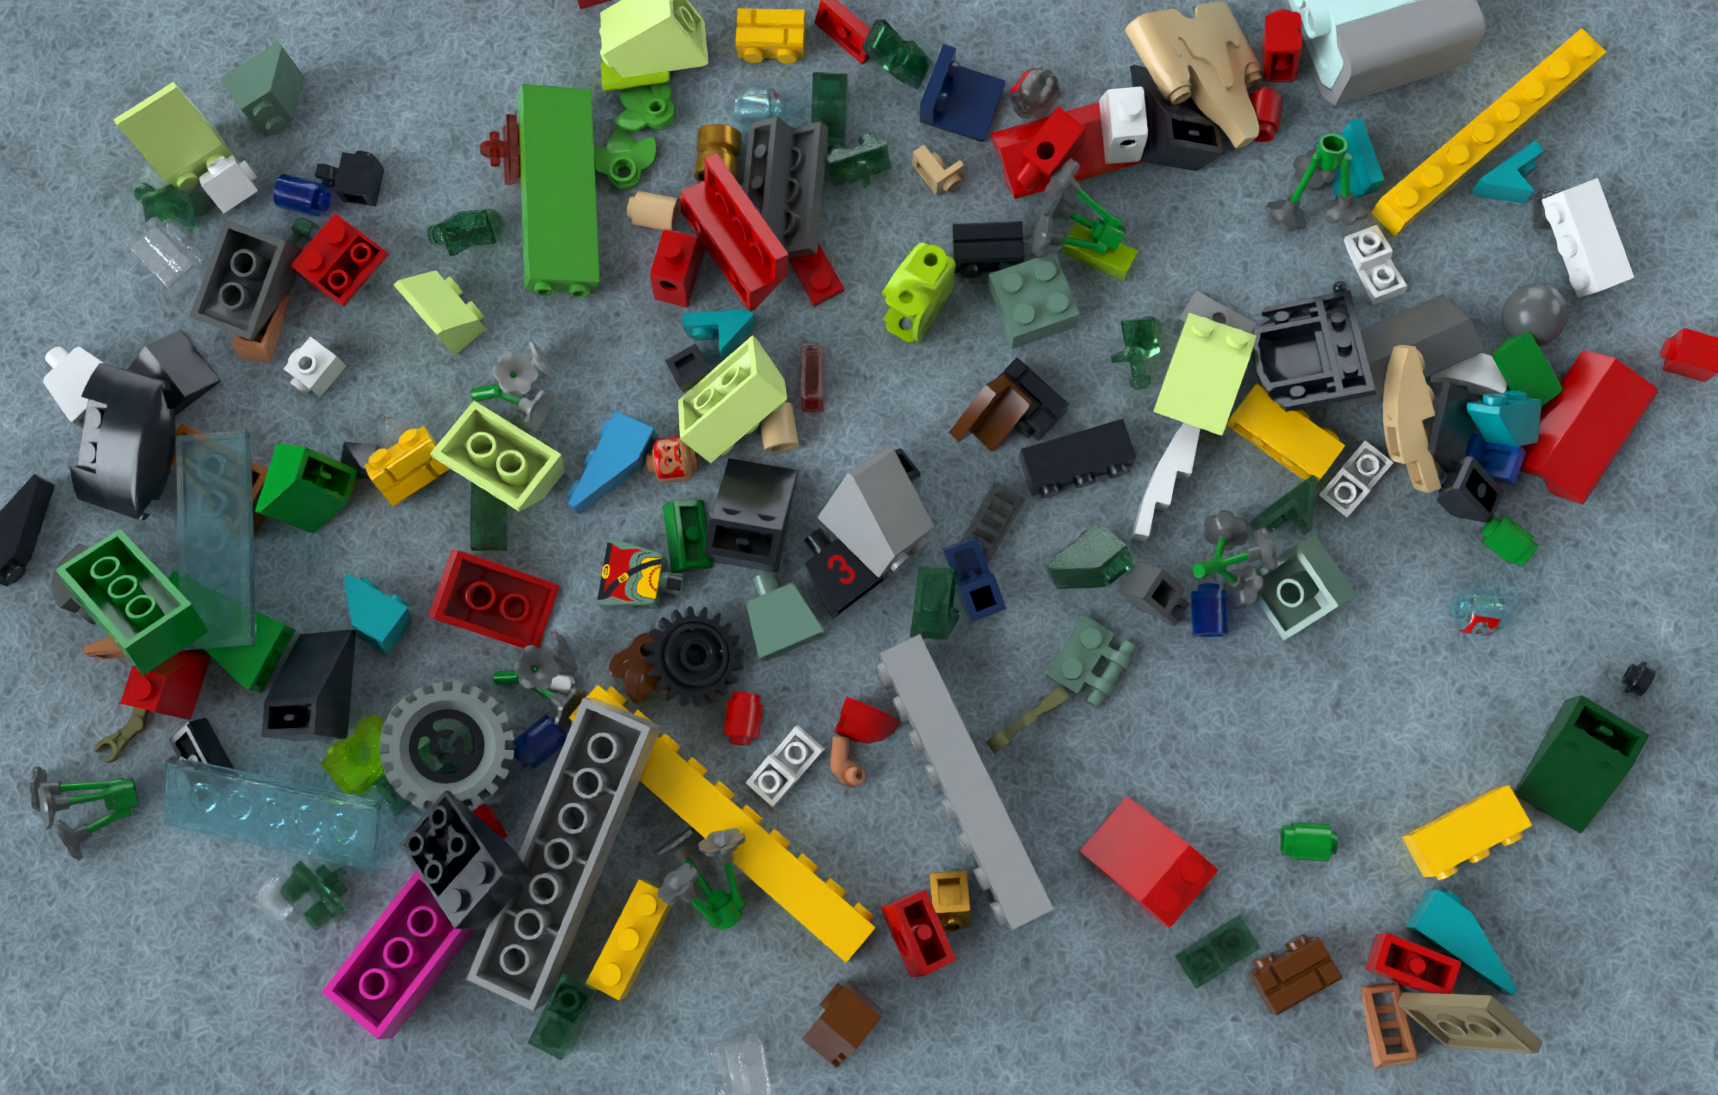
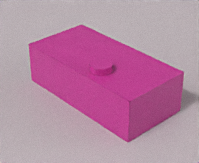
[321,870,476,1039]

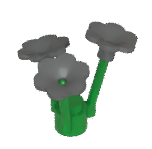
[1265,133,1368,232]
[1032,159,1125,258]
[30,766,139,861]
[654,827,746,930]

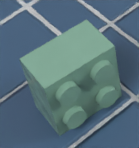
[987,252,1080,349]

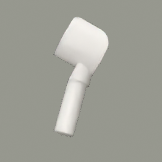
[550,673,575,697]

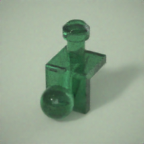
[134,183,211,230]
[427,208,502,256]
[1111,316,1162,390]

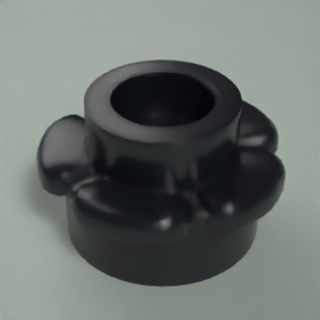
[1621,661,1656,696]

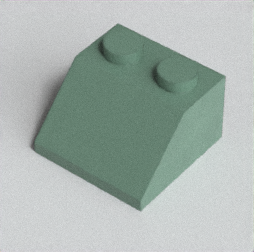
[220,41,304,138]
[1258,535,1357,641]

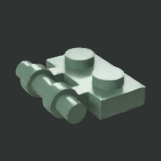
[1046,614,1137,708]

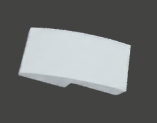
[1344,225,1407,305]
[1430,353,1508,395]
[1319,440,1394,518]
[746,726,825,807]

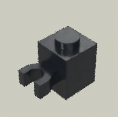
[315,151,384,207]

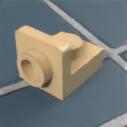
[912,145,965,196]

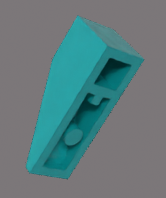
[1405,888,1517,996]

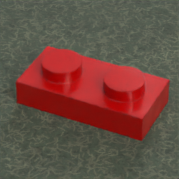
[814,0,878,65]
[788,243,844,307]

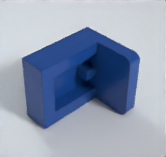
[1465,433,1526,484]

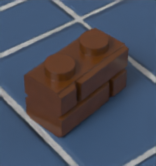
[1247,934,1343,1016]

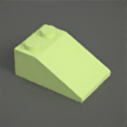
[113,82,233,193]
[1153,313,1256,436]

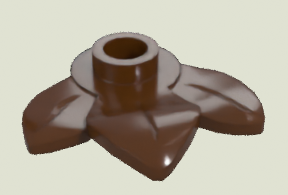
[608,633,668,704]

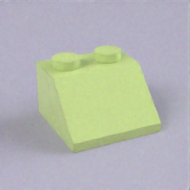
[393,270,486,356]

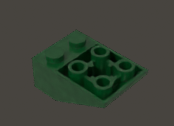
[1514,695,1649,834]

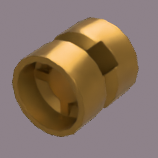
[694,124,741,182]

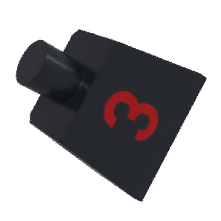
[804,528,888,618]

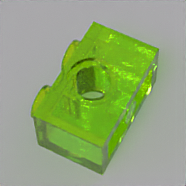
[319,714,386,798]

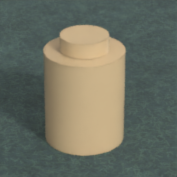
[627,191,681,231]
[760,402,799,453]

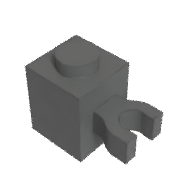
[1117,562,1190,626]

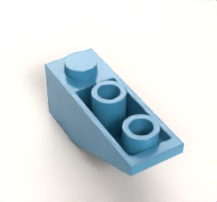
[567,411,658,514]

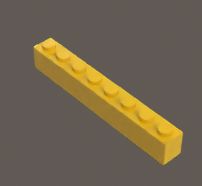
[1371,28,1606,237]

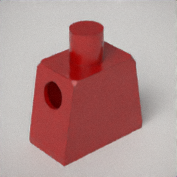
[1014,106,1086,192]
[650,229,706,308]

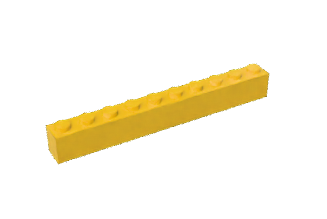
[568,685,876,963]

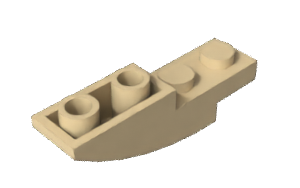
[1383,345,1441,493]

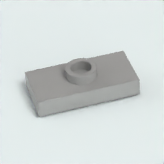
[1177,290,1257,334]

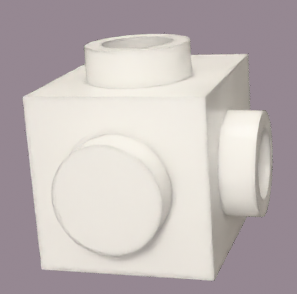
[199,155,258,214]
[284,337,347,397]

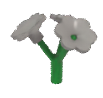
[471,341,557,432]

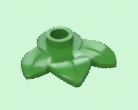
[614,82,675,132]
[594,127,657,190]

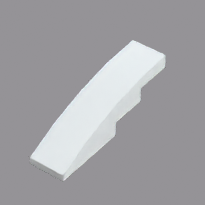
[1131,423,1200,543]

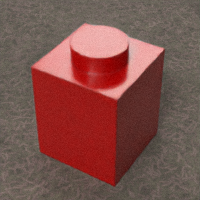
[1660,328,1718,382]

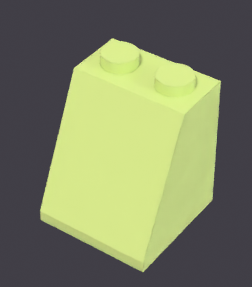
[599,0,709,78]

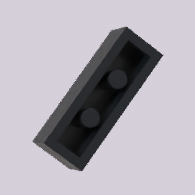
[1019,419,1136,498]

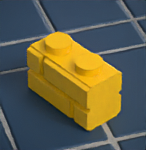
[735,8,806,64]
[364,425,450,507]

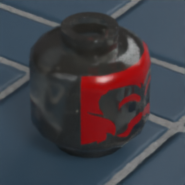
[1010,68,1060,120]

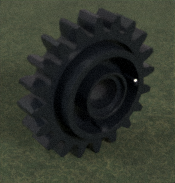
[643,606,744,708]

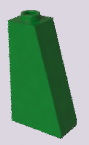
[168,570,296,693]

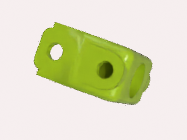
[882,242,956,344]

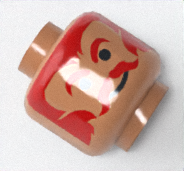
[646,436,699,483]

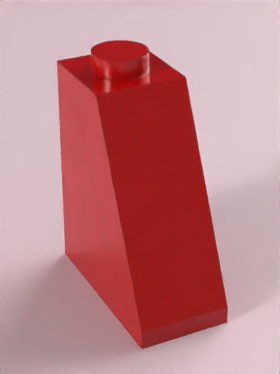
[120,646,211,721]

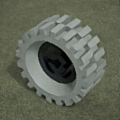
[380,681,514,809]

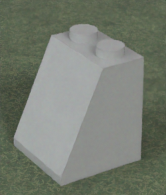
[818,445,934,578]

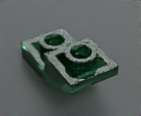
[861,19,932,90]
[470,482,508,551]
[1175,914,1261,989]

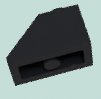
[1437,456,1504,523]

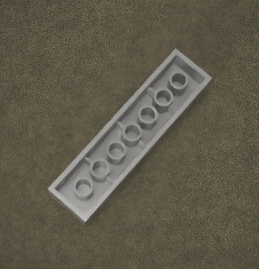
[877,634,1054,930]
[466,698,662,1011]

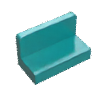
[1316,118,1385,198]

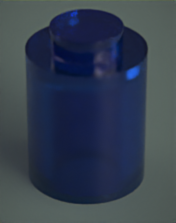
[273,174,331,217]
[1191,583,1229,637]
[513,713,567,769]

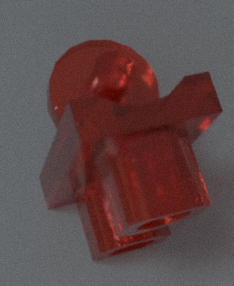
[480,114,521,185]

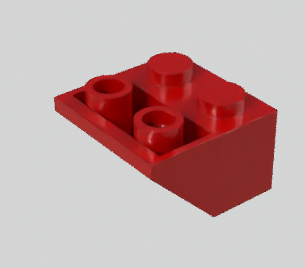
[290,213,389,307]

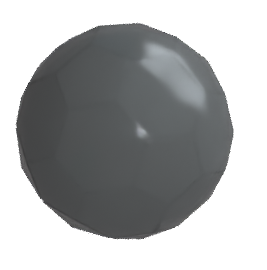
[1501,283,1569,346]

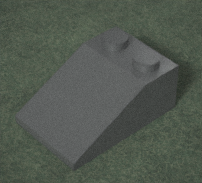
[190,219,304,341]

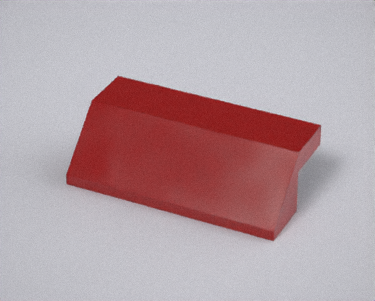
[990,102,1143,199]
[680,153,788,312]
[1520,350,1658,505]

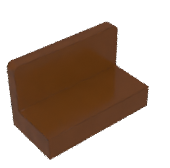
[949,374,1032,451]

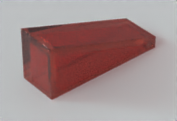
[801,345,824,412]

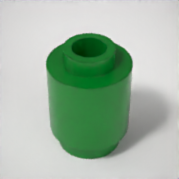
[1480,515,1538,567]
[1280,822,1338,862]

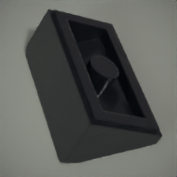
[169,717,239,801]

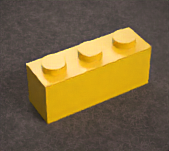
[1226,383,1345,486]
[1402,785,1532,880]
[586,879,673,1000]

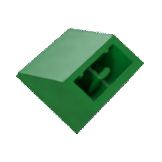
[255,444,357,533]

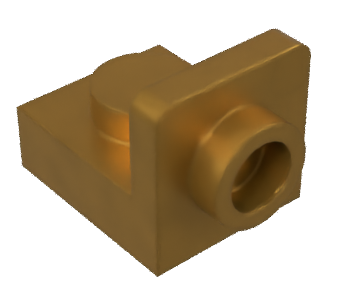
[929,870,971,933]

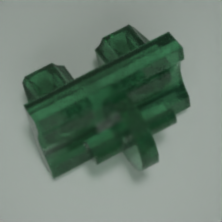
[826,132,891,189]
[279,861,348,931]

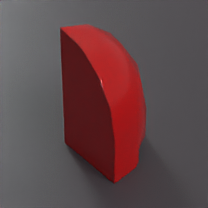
[834,696,901,744]

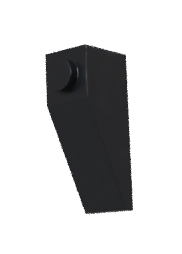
[0,474,55,587]

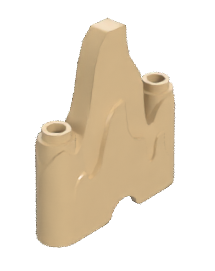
[1125,1,1263,148]

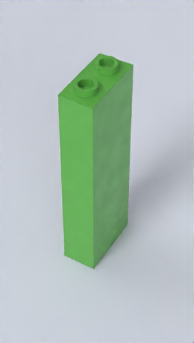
[518,84,600,298]

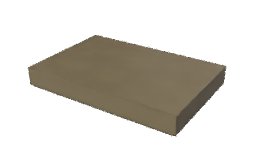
[1397,992,1543,1054]

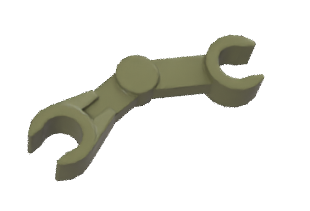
[986,686,1070,754]
[94,707,149,763]

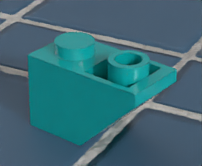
[1467,390,1542,447]
[344,573,412,655]

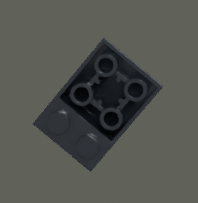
[1130,65,1224,171]
[704,458,798,573]
[261,630,356,741]
[400,790,532,929]

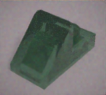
[811,72,850,144]
[1250,475,1317,536]
[910,566,960,640]

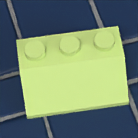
[678,335,787,463]
[430,401,565,512]

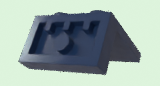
[920,44,1005,142]

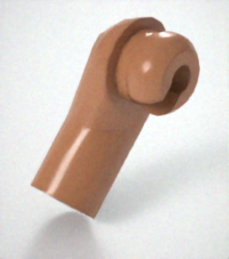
[830,737,866,788]

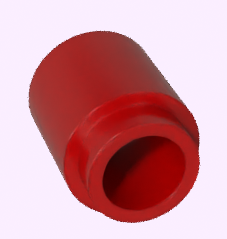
[1249,87,1283,142]
[723,691,764,746]

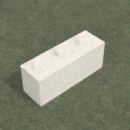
[1542,178,1634,298]

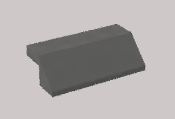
[743,116,829,259]
[1349,295,1486,410]

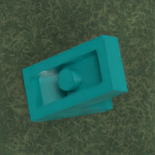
[1471,140,1544,204]
[683,309,756,361]

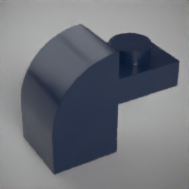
[942,536,1006,622]

